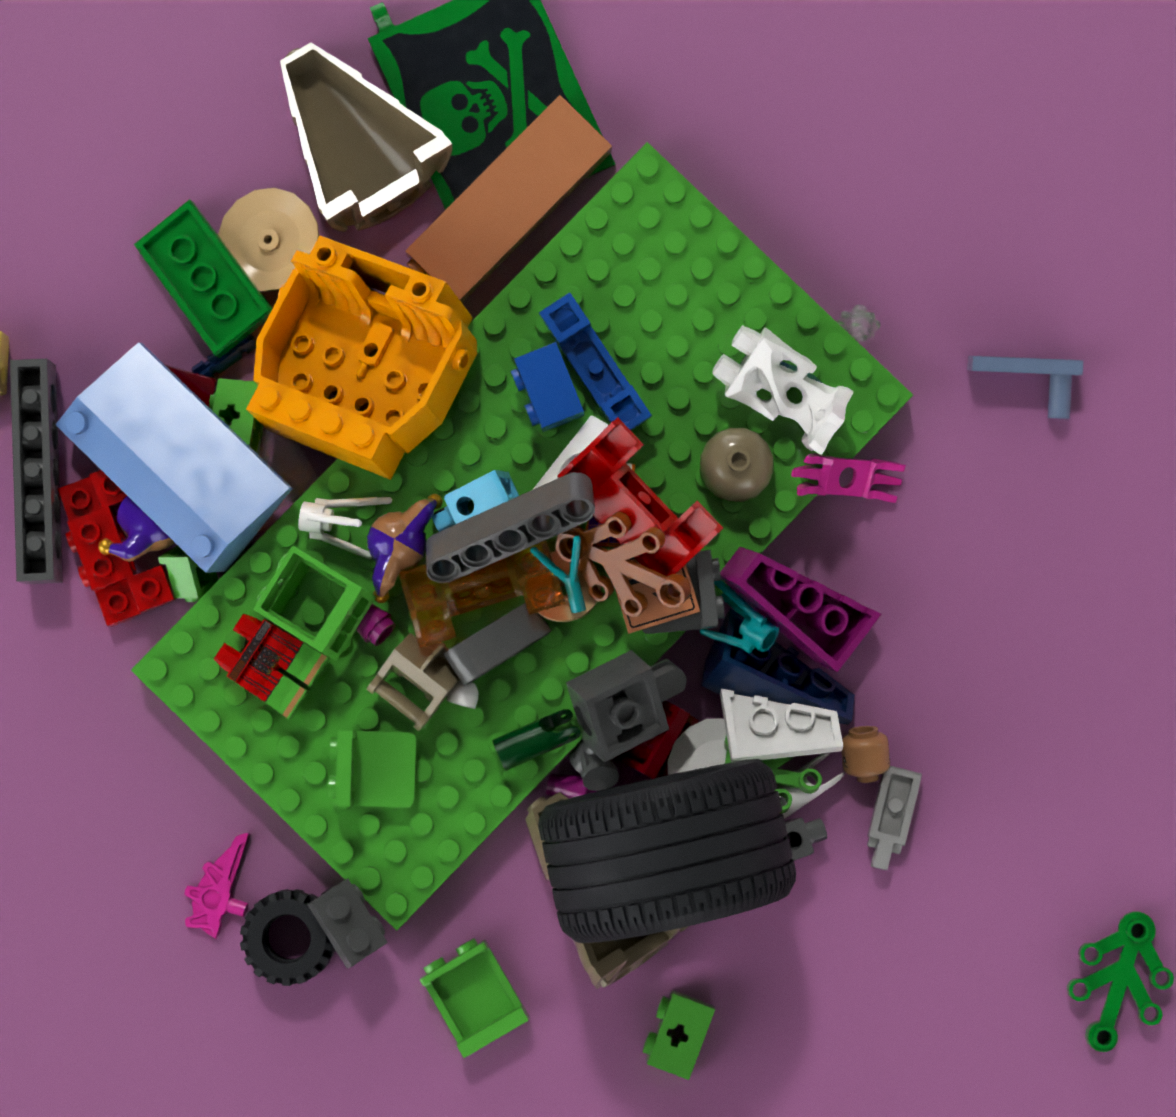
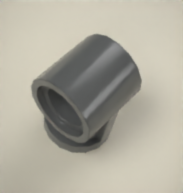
[569,738,619,791]

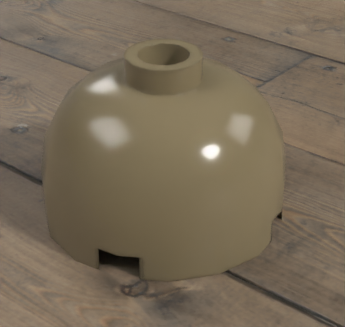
[700,428,774,502]

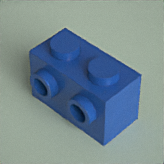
[511,342,584,432]

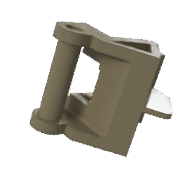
[366,629,460,731]

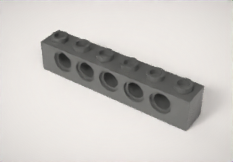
[10,358,63,584]

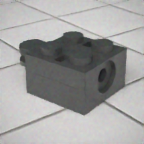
[566,650,686,762]

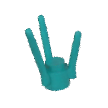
[700,580,779,654]

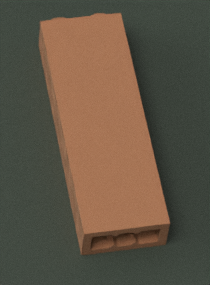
[405,95,612,303]

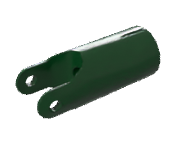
[492,709,581,771]

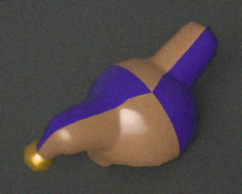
[367,493,443,603]
[98,496,175,562]

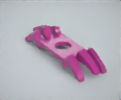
[791,453,906,503]

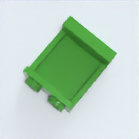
[419,938,530,1058]

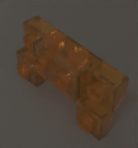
[399,540,566,648]

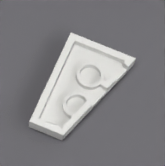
[720,689,843,762]

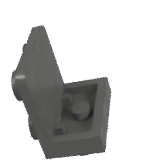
[642,550,724,634]
[307,879,388,969]

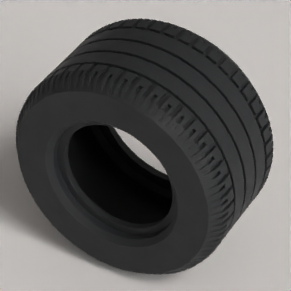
[538,759,796,943]

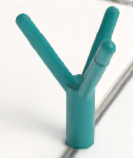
[530,536,586,613]

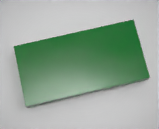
[134,199,273,358]

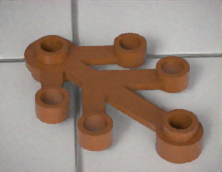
[556,512,691,617]

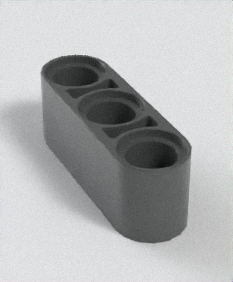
[443,601,552,686]

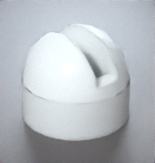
[447,681,479,709]

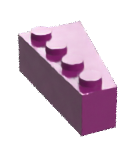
[720,547,882,672]

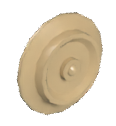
[218,188,319,292]

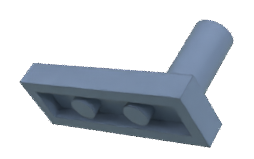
[967,356,1083,419]

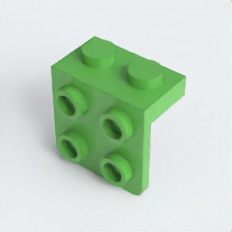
[328,730,417,808]

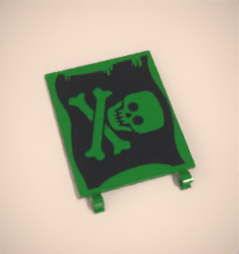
[368,0,616,210]

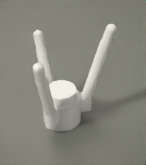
[298,497,392,560]

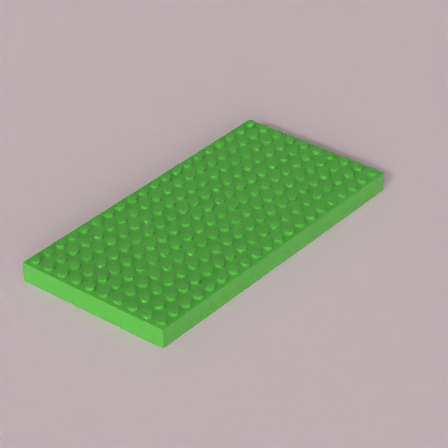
[131,142,913,931]

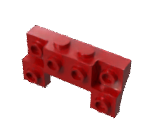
[557,417,723,576]
[58,470,176,627]

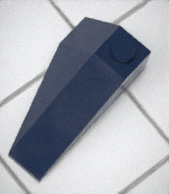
[701,609,855,725]

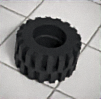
[240,889,335,986]

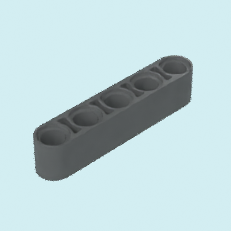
[426,472,595,583]

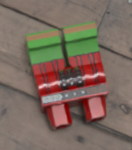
[214,614,331,719]

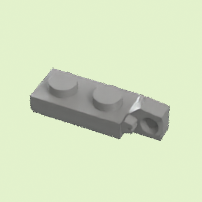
[867,766,922,870]

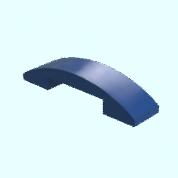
[539,293,652,430]

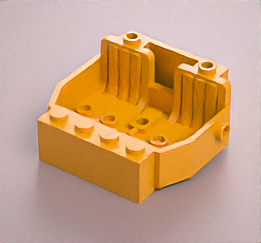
[246,235,477,480]

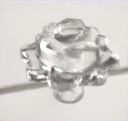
[837,305,881,342]

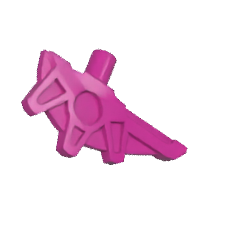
[184,833,250,939]

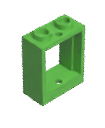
[253,546,376,661]

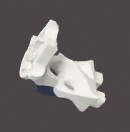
[712,325,853,455]

